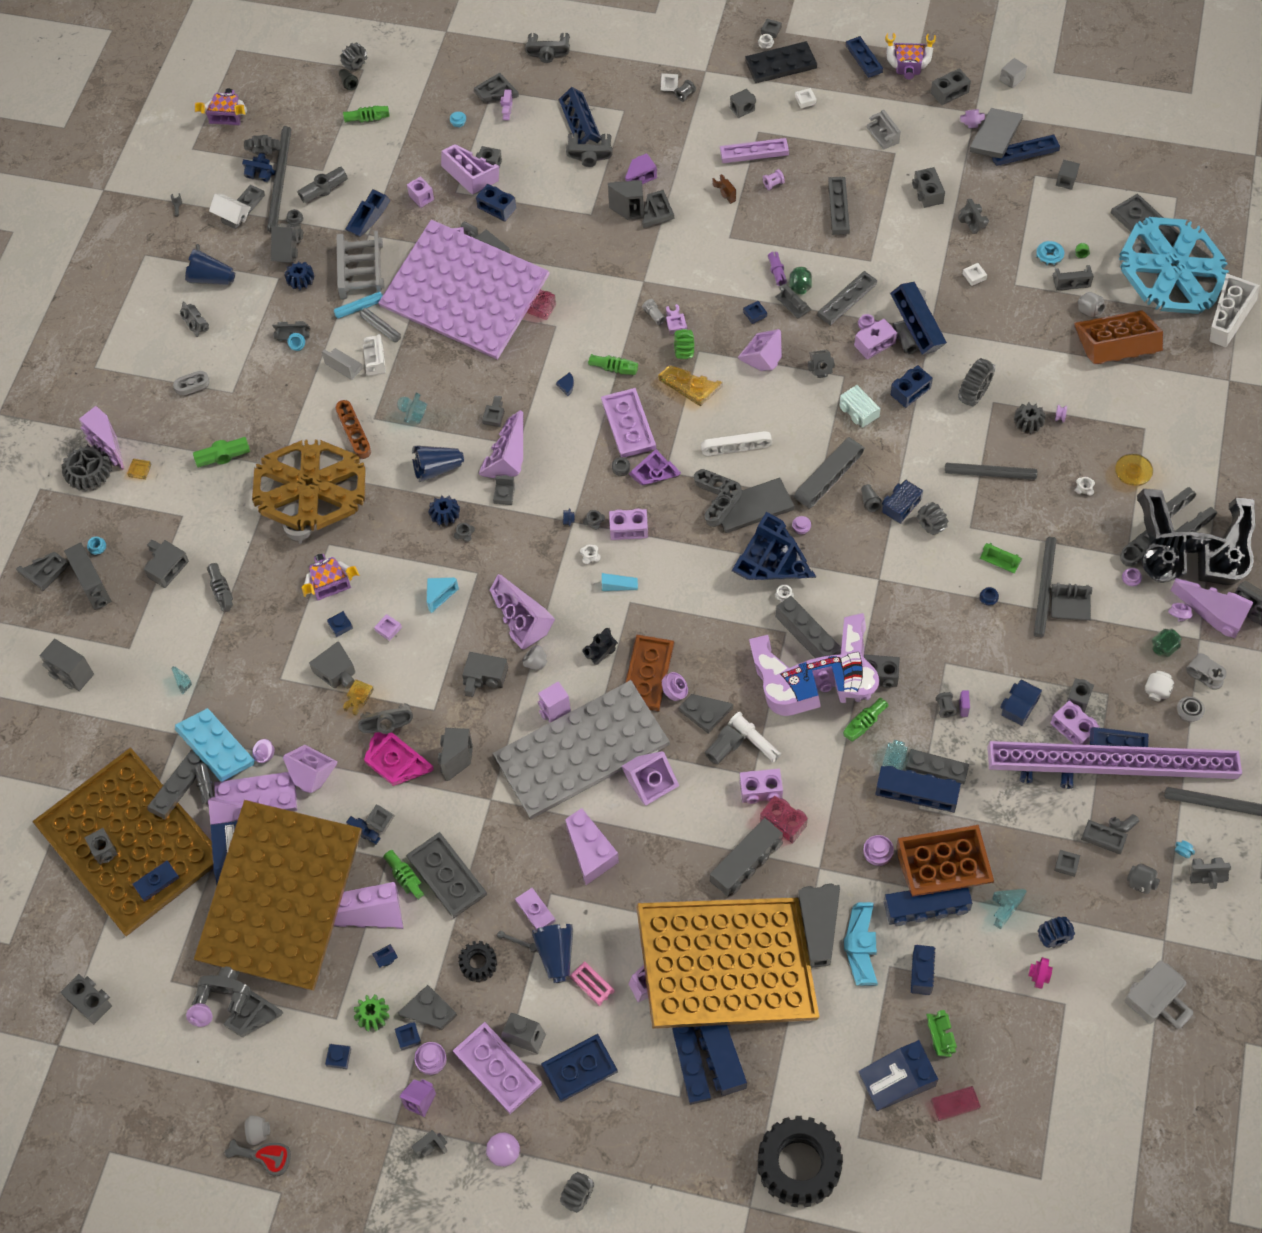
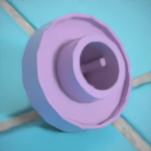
[960,109,985,128]
[662,672,688,701]
[863,835,894,866]
[414,1042,447,1075]

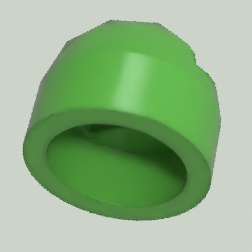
[1075,243,1090,258]

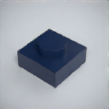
[743,301,767,324]
[327,611,353,637]
[372,944,398,968]
[394,1022,422,1051]
[325,1044,352,1069]

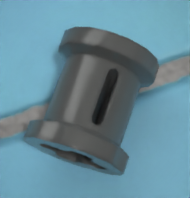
[674,80,696,102]
[935,692,957,718]

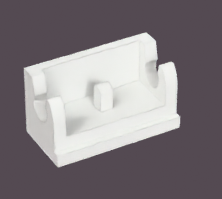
[209,194,251,224]
[363,334,386,376]

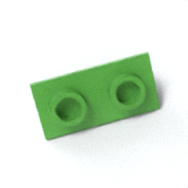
[980,543,1022,574]
[926,1010,957,1057]

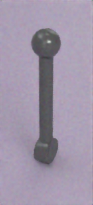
[497,931,537,952]

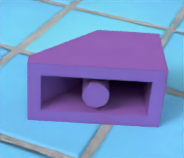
[625,153,657,184]
[400,1079,436,1117]

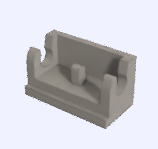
[867,110,901,150]

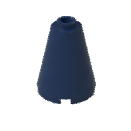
[185,249,236,285]
[412,445,464,482]
[532,924,573,983]

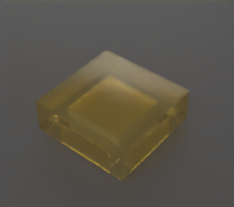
[127,459,151,480]

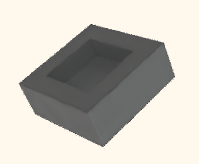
[761,19,782,38]
[1054,850,1081,877]

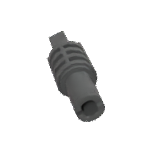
[207,563,233,612]

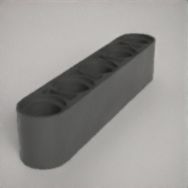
[794,437,865,509]

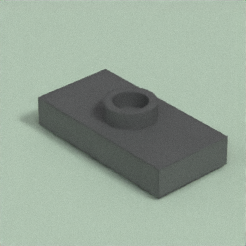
[1081,819,1128,855]

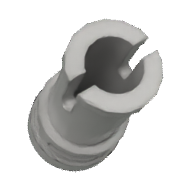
[642,299,666,325]

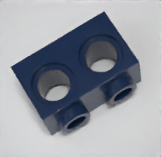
[476,183,516,222]
[890,365,933,408]

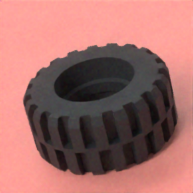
[757,1116,843,1208]

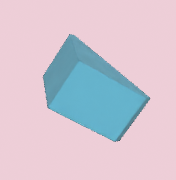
[427,577,459,613]

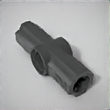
[297,167,348,203]

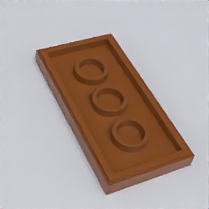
[625,635,674,712]

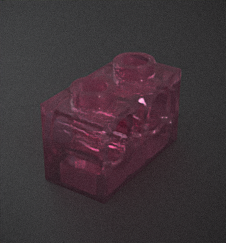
[526,289,556,320]
[760,796,808,844]

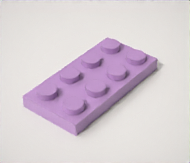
[601,388,656,458]
[214,772,297,811]
[453,1022,542,1114]

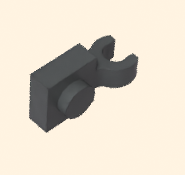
[482,395,505,427]

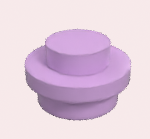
[858,314,876,330]
[792,516,811,535]
[1122,568,1142,586]

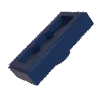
[132,861,179,902]

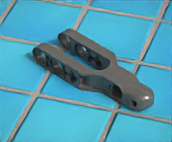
[1120,487,1217,567]

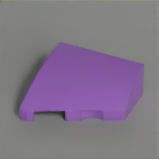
[629,449,681,485]

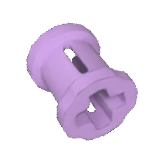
[763,169,785,190]

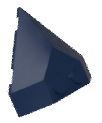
[732,512,816,580]

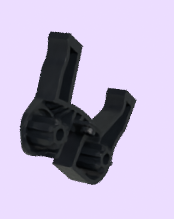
[1137,489,1255,585]

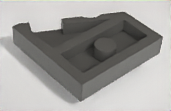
[474,73,519,102]
[642,190,675,228]
[16,552,70,591]
[679,694,733,734]
[398,985,457,1030]
[224,990,283,1037]

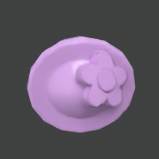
[1168,603,1193,622]
[252,739,275,763]
[186,1003,213,1027]

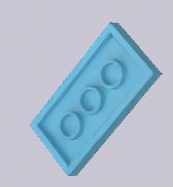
[175,708,255,782]

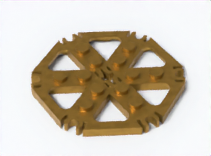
[252,439,366,531]

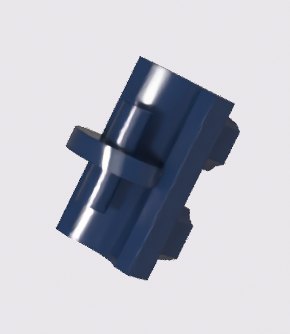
[242,153,276,182]

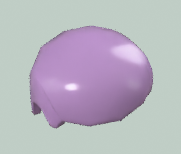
[486,1132,520,1167]

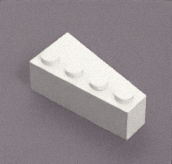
[1209,273,1260,347]

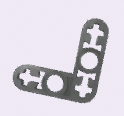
[694,469,742,527]

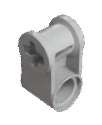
[1186,653,1226,690]

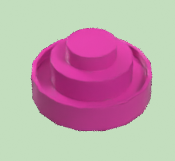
[1028,957,1053,989]

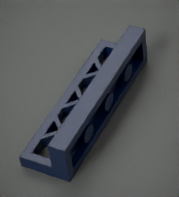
[558,87,601,144]

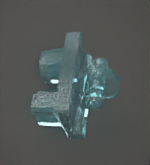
[397,393,428,424]

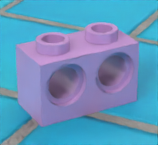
[609,509,648,540]
[1050,701,1100,745]
[739,769,783,804]

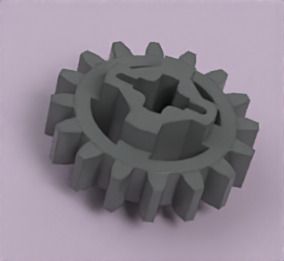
[244,135,281,155]

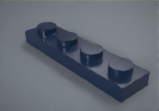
[992,134,1060,166]
[672,1027,711,1105]

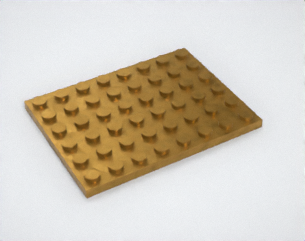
[32,747,214,936]
[193,800,362,991]
[636,898,819,1029]

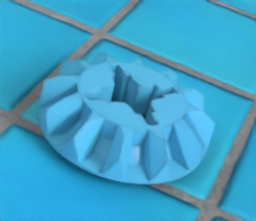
[1036,241,1065,265]

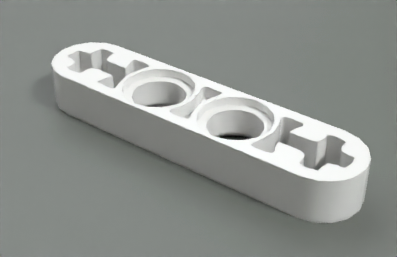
[701,431,773,456]

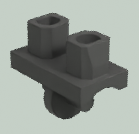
[958,199,989,234]
[1190,857,1231,889]

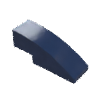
[345,189,390,237]

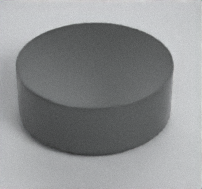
[612,457,630,476]

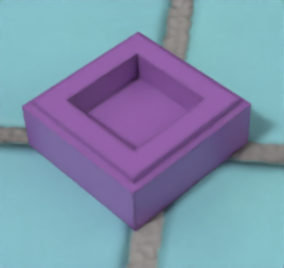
[959,690,970,717]

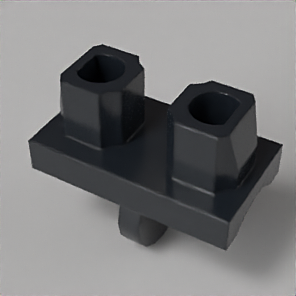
[582,628,618,665]

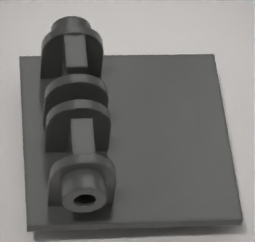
[1051,583,1092,621]

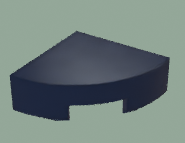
[556,372,574,396]

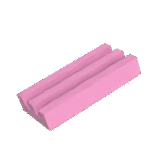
[570,961,614,1006]

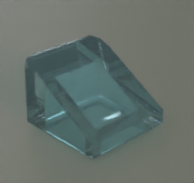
[171,666,192,694]

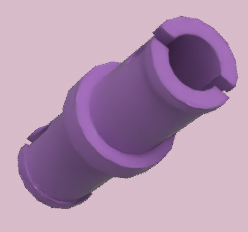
[768,251,787,286]

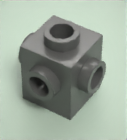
[808,349,835,378]

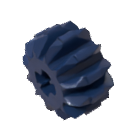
[284,261,315,290]
[428,495,460,526]
[1037,917,1075,948]

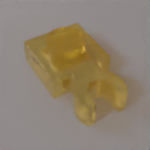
[343,679,374,715]

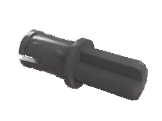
[195,763,214,804]

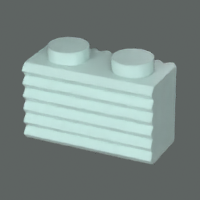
[839,385,881,428]

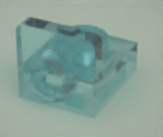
[882,739,908,770]

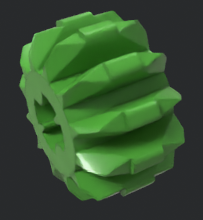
[674,329,695,359]
[354,994,390,1032]

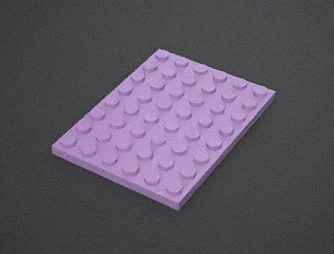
[379,220,550,360]

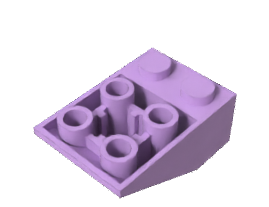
[79,406,125,470]

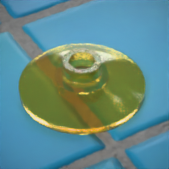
[1115,454,1153,486]

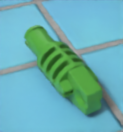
[343,106,390,123]
[588,354,638,375]
[843,698,888,742]
[383,850,424,900]

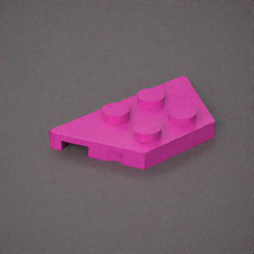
[364,732,434,786]

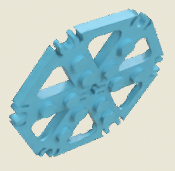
[1119,217,1229,314]

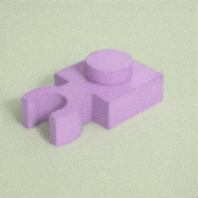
[501,90,513,120]
[666,305,687,335]

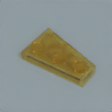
[658,365,723,406]

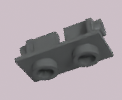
[775,284,811,319]
[180,301,209,337]
[272,321,311,340]

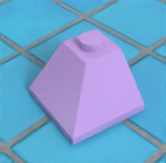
[738,329,782,371]
[283,745,337,793]
[622,751,679,805]

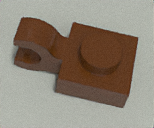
[712,174,736,204]

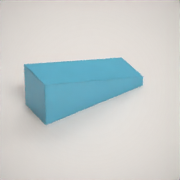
[602,573,638,591]

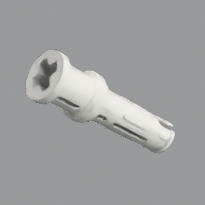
[728,712,781,763]

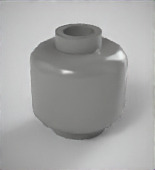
[1078,292,1106,318]

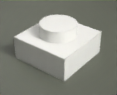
[661,73,678,91]
[795,88,816,108]
[962,263,987,286]

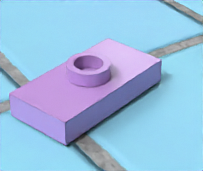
[515,888,556,930]

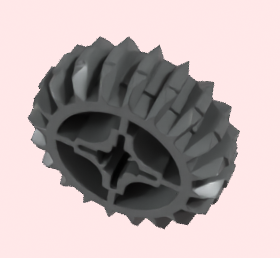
[958,358,995,407]
[61,444,112,491]

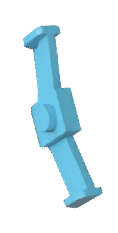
[844,902,878,986]

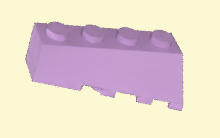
[334,882,404,929]

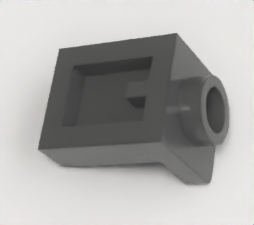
[493,475,515,505]
[411,1130,447,1158]

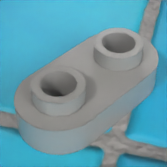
[173,371,210,395]

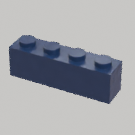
[890,281,947,355]
[875,766,961,813]
[883,887,973,926]
[694,1025,747,1097]

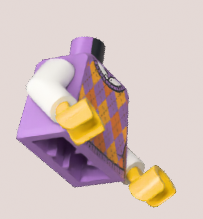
[885,33,936,79]
[195,88,247,125]
[301,554,360,601]

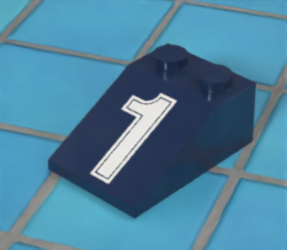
[210,820,238,886]
[858,1040,939,1111]

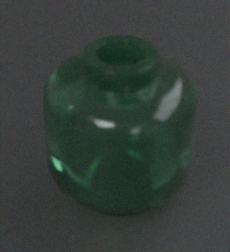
[789,267,812,294]
[1152,628,1182,657]

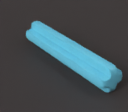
[334,292,383,319]

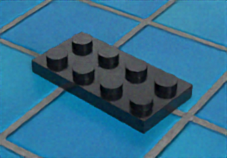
[745,41,817,84]

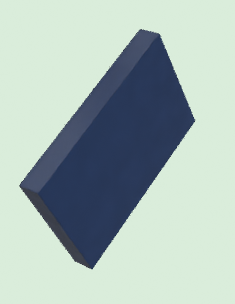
[541,1033,618,1102]

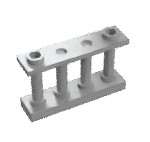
[337,231,385,299]

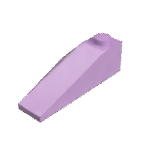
[479,410,523,478]
[490,574,555,649]
[1171,578,1253,638]

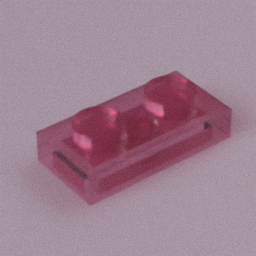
[931,1086,981,1121]

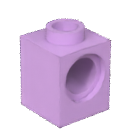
[407,176,434,208]

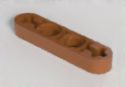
[335,400,371,459]

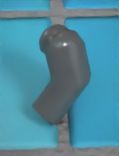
[461,221,478,238]
[1109,814,1139,833]

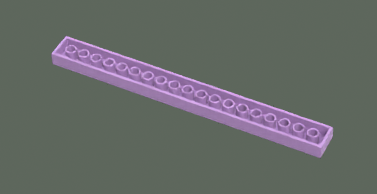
[987,741,1242,779]

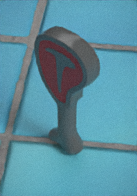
[224,1139,291,1176]

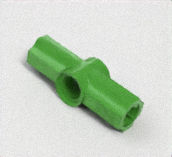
[193,437,250,468]

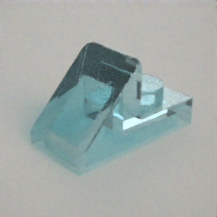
[992,889,1027,929]

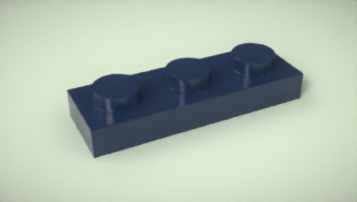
[846,36,883,78]
[1090,727,1149,747]

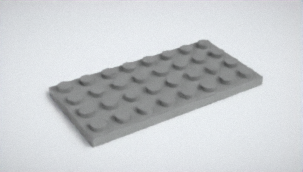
[493,680,670,820]

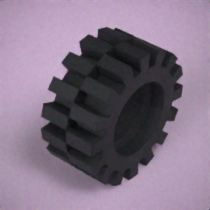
[458,941,497,982]

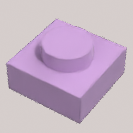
[374,614,402,641]

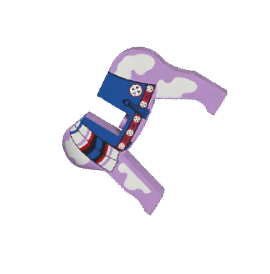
[749,613,879,716]

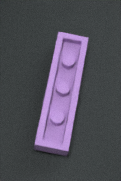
[720,138,789,163]

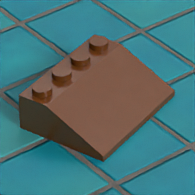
[1074,310,1163,364]
[896,825,994,897]

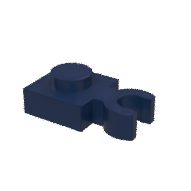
[346,816,381,845]

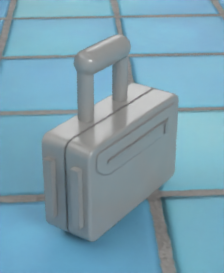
[1125,961,1193,1029]

